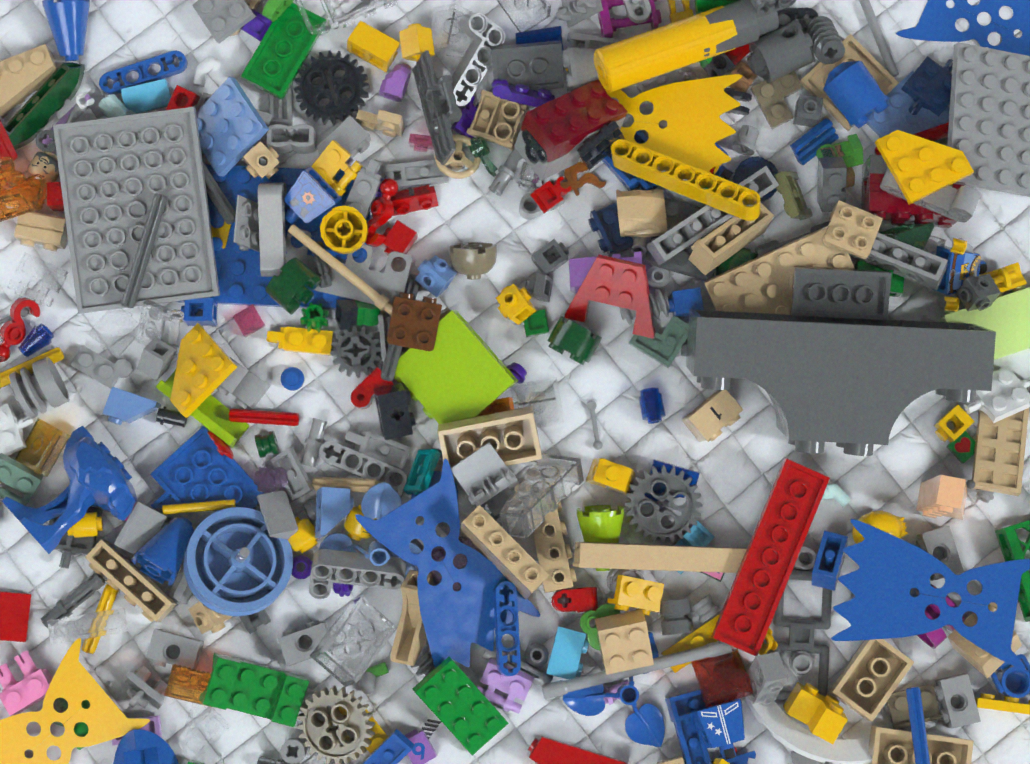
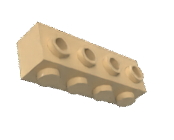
[688,202,775,275]
[526,493,577,593]
[85,539,177,622]

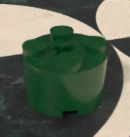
[265,257,322,315]
[547,316,602,365]

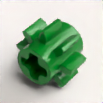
[300,302,329,333]

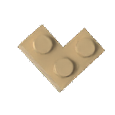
[356,109,404,137]

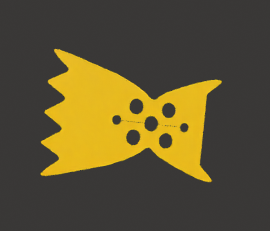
[566,68,743,174]
[0,638,150,764]

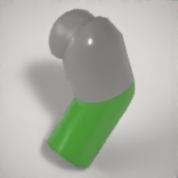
[359,662,389,694]

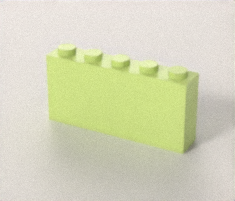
[940,286,1030,360]

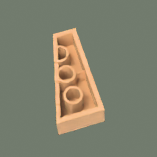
[916,475,967,520]

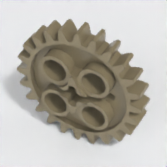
[296,685,375,764]

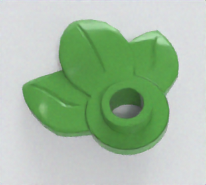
[580,604,621,651]

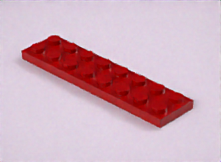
[711,459,830,656]

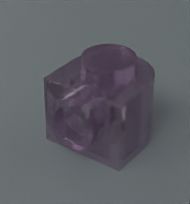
[254,466,288,492]

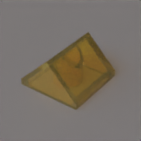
[15,418,71,477]

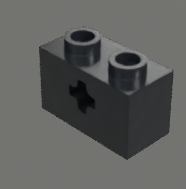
[373,383,415,440]

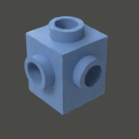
[415,255,458,297]

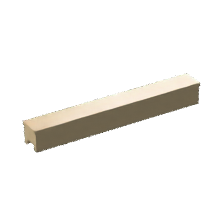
[573,542,747,573]

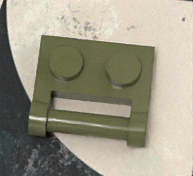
[774,171,813,220]

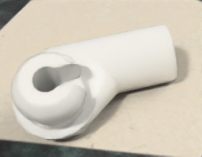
[193,56,221,87]

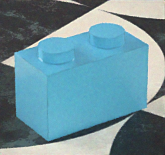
[546,626,589,680]

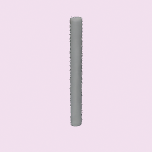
[859,0,899,77]

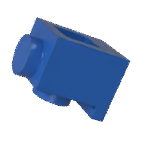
[181,298,218,327]

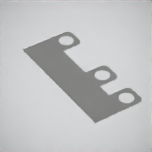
[286,229,412,304]

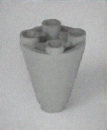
[562,47,599,92]

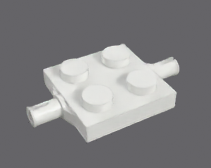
[964,366,1030,423]
[0,403,35,456]

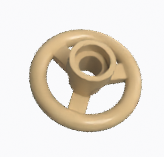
[435,134,481,179]

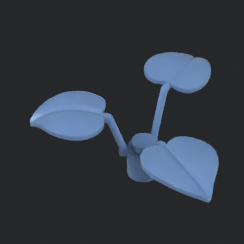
[319,482,422,578]

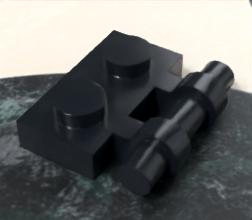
[577,120,625,170]

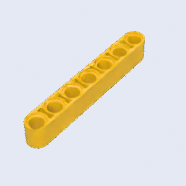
[611,139,760,221]

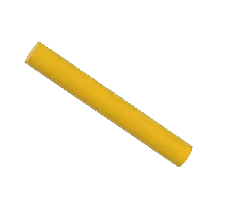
[162,499,236,515]

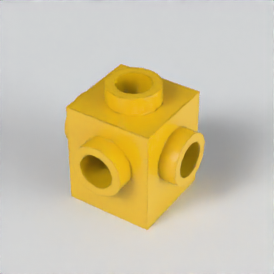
[496,283,537,325]

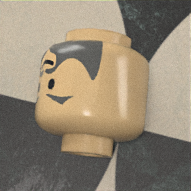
[28,151,59,186]

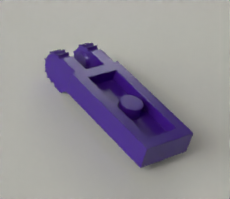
[491,78,555,107]

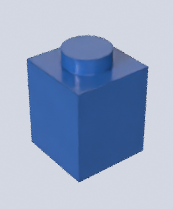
[668,287,704,318]

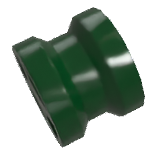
[255,431,279,458]

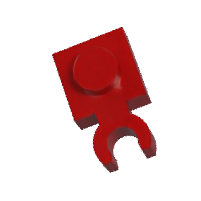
[530,176,572,213]

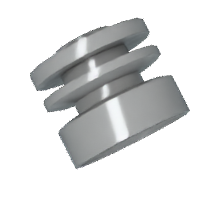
[9,357,70,419]

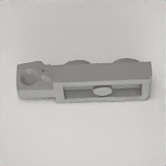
[344,158,382,220]
[344,430,411,471]

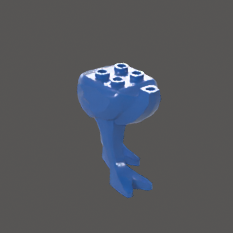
[2,425,137,554]

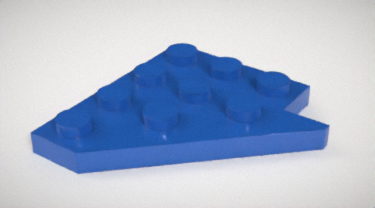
[150,426,265,511]

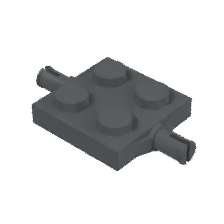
[49,506,103,569]

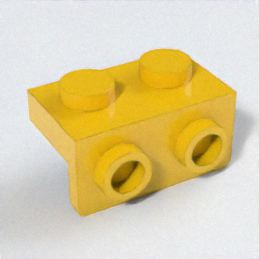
[607,575,664,616]

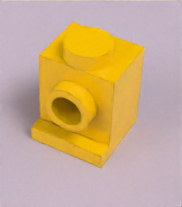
[934,404,975,443]

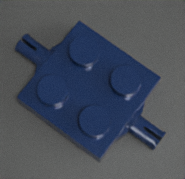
[901,56,953,117]

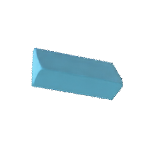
[121,79,171,114]

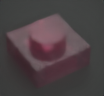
[409,134,433,152]
[233,305,266,338]

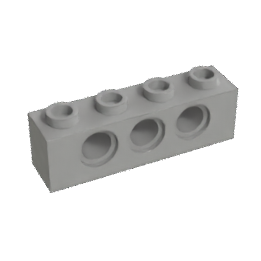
[849,233,948,290]

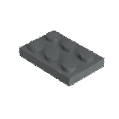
[491,40,564,90]

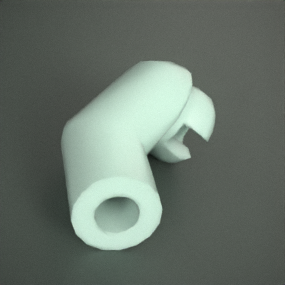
[821,484,851,507]

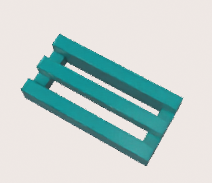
[403,449,441,495]

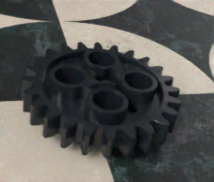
[294,50,370,126]

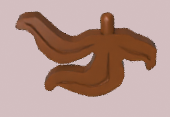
[560,162,606,196]

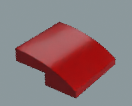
[0,592,31,642]

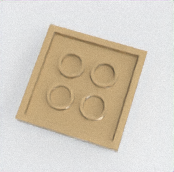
[800,34,899,131]

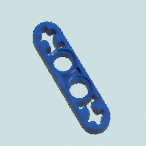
[99,50,188,95]
[493,581,521,677]

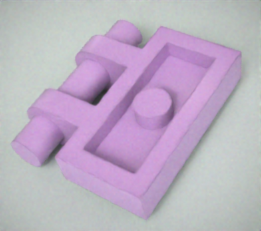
[477,658,534,714]

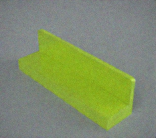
[156,369,249,448]

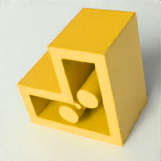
[783,682,848,744]

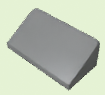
[257,491,298,539]

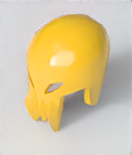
[852,510,908,544]

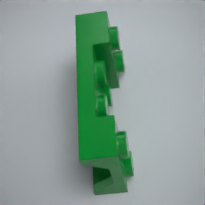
[199,653,309,727]

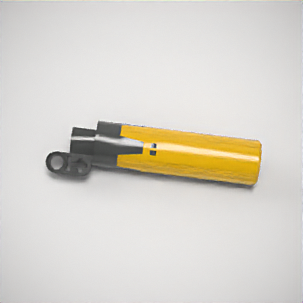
[593,0,796,92]

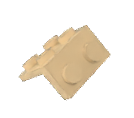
[823,200,883,259]

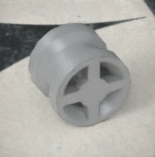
[691,594,721,624]
[280,738,307,764]

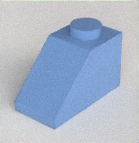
[103,387,161,425]
[315,487,354,539]

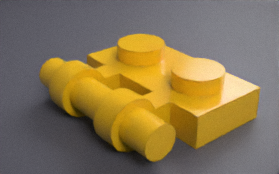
[311,140,363,196]

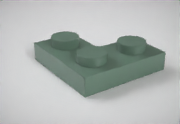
[628,315,688,368]

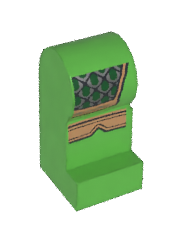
[816,134,864,168]

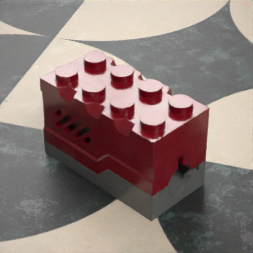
[861,155,964,228]

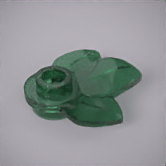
[469,137,498,177]

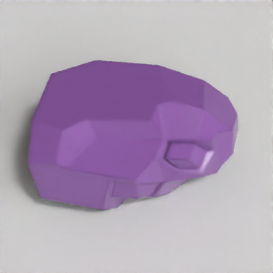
[379,63,412,102]

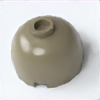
[449,242,497,280]

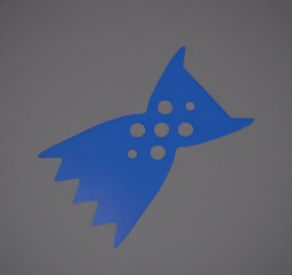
[896,0,1030,56]
[355,458,540,668]
[831,519,1030,669]

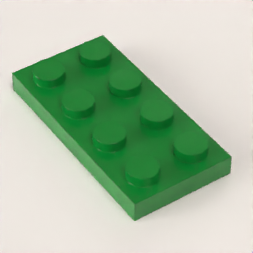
[241,2,327,100]
[412,656,509,756]

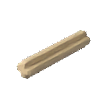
[312,477,379,492]

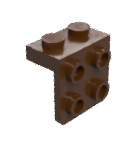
[387,292,442,351]

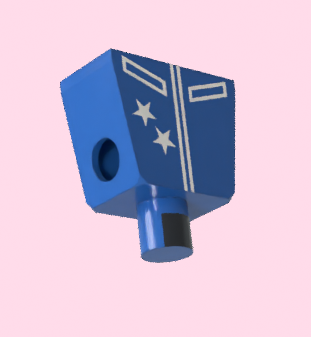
[691,700,745,760]

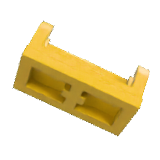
[347,20,400,73]

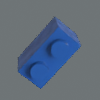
[811,531,848,591]

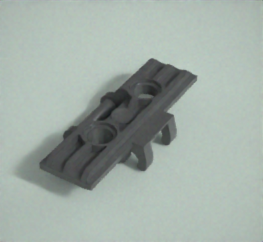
[412,50,462,165]

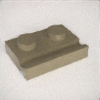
[887,684,942,729]

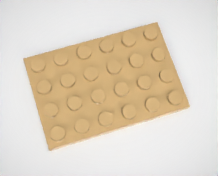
[704,226,855,315]

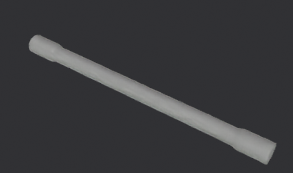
[541,641,732,699]

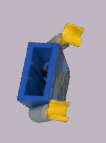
[932,238,987,312]

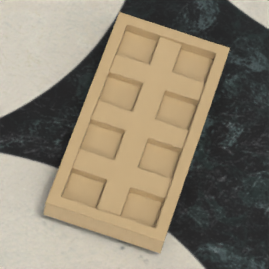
[972,408,1029,496]

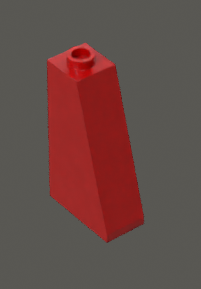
[528,736,627,764]

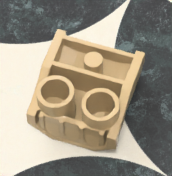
[467,90,528,151]
[616,189,668,238]

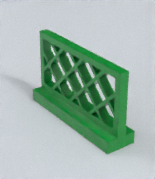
[995,520,1030,622]

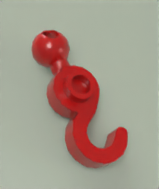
[365,178,398,247]
[0,297,40,362]

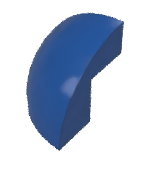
[113,729,179,764]

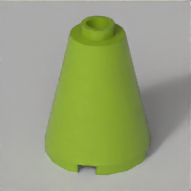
[576,505,624,571]

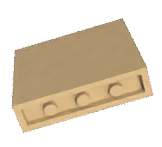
[459,505,549,600]

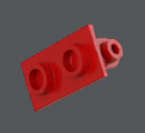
[390,184,438,216]

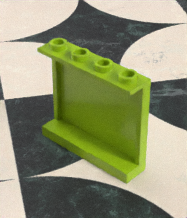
[394,310,519,424]

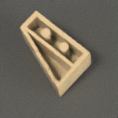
[0,44,58,119]

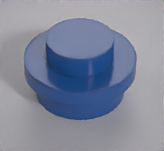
[281,367,304,391]

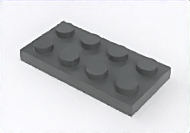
[791,267,892,320]

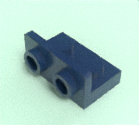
[588,203,633,257]

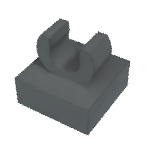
[525,273,553,302]

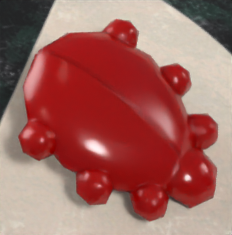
[207,431,234,459]

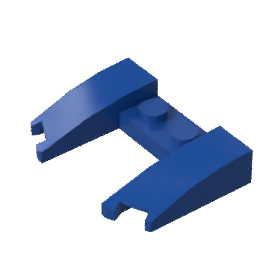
[665,683,756,764]

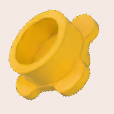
[759,628,778,655]

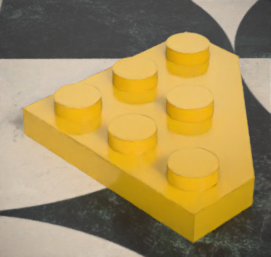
[875,130,974,205]
[170,323,237,418]

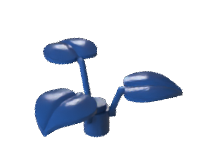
[563,632,665,747]

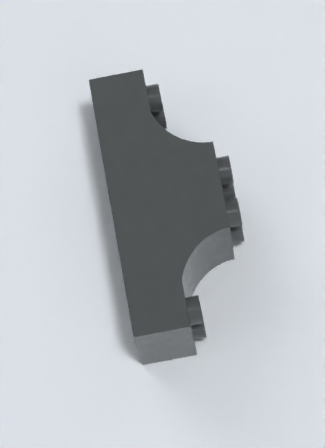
[686,309,996,456]

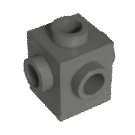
[956,274,1001,311]

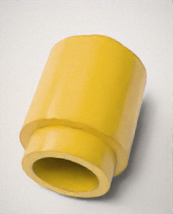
[67,512,103,538]

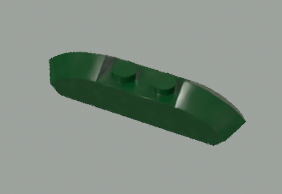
[4,62,85,150]

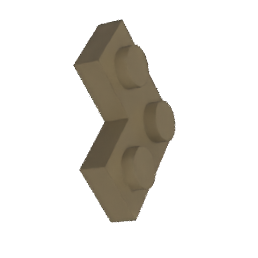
[750,71,803,129]

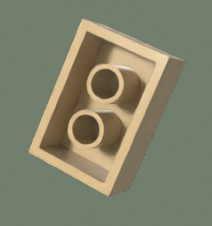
[828,639,914,722]

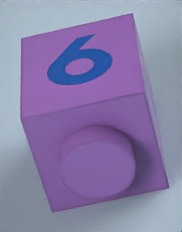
[405,729,438,764]

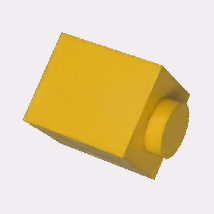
[399,23,435,62]

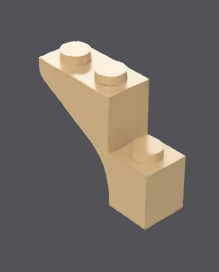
[391,570,435,666]

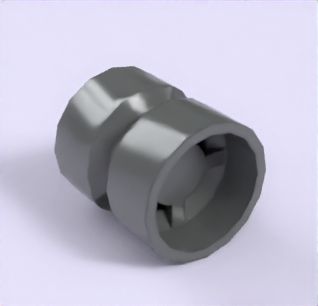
[660,599,693,635]

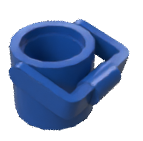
[991,654,1030,698]

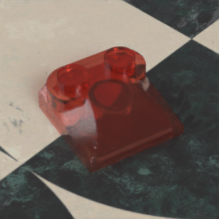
[691,649,753,708]

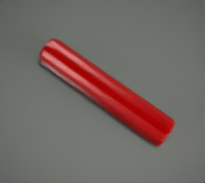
[229,409,299,426]

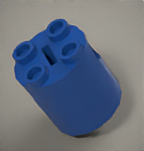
[823,61,889,129]

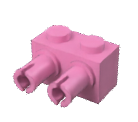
[0,650,53,716]

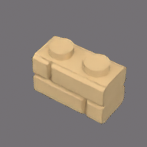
[14,210,68,252]

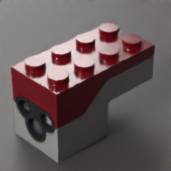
[514,79,628,180]

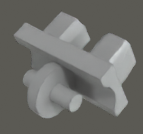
[125,665,169,709]

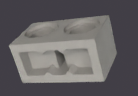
[744,652,789,704]

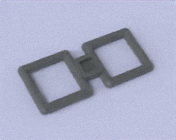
[772,570,832,700]

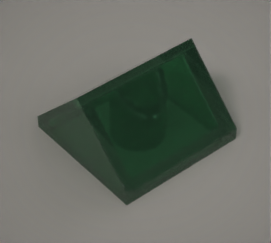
[878,222,934,250]

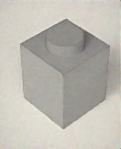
[137,337,176,381]

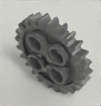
[624,465,703,544]

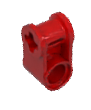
[551,587,598,612]

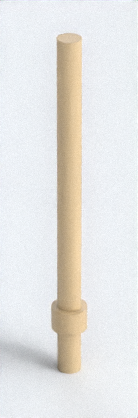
[288,224,393,315]

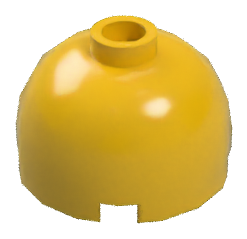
[320,205,368,254]

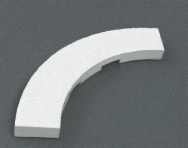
[745,694,872,764]

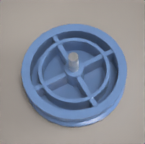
[183,507,293,616]

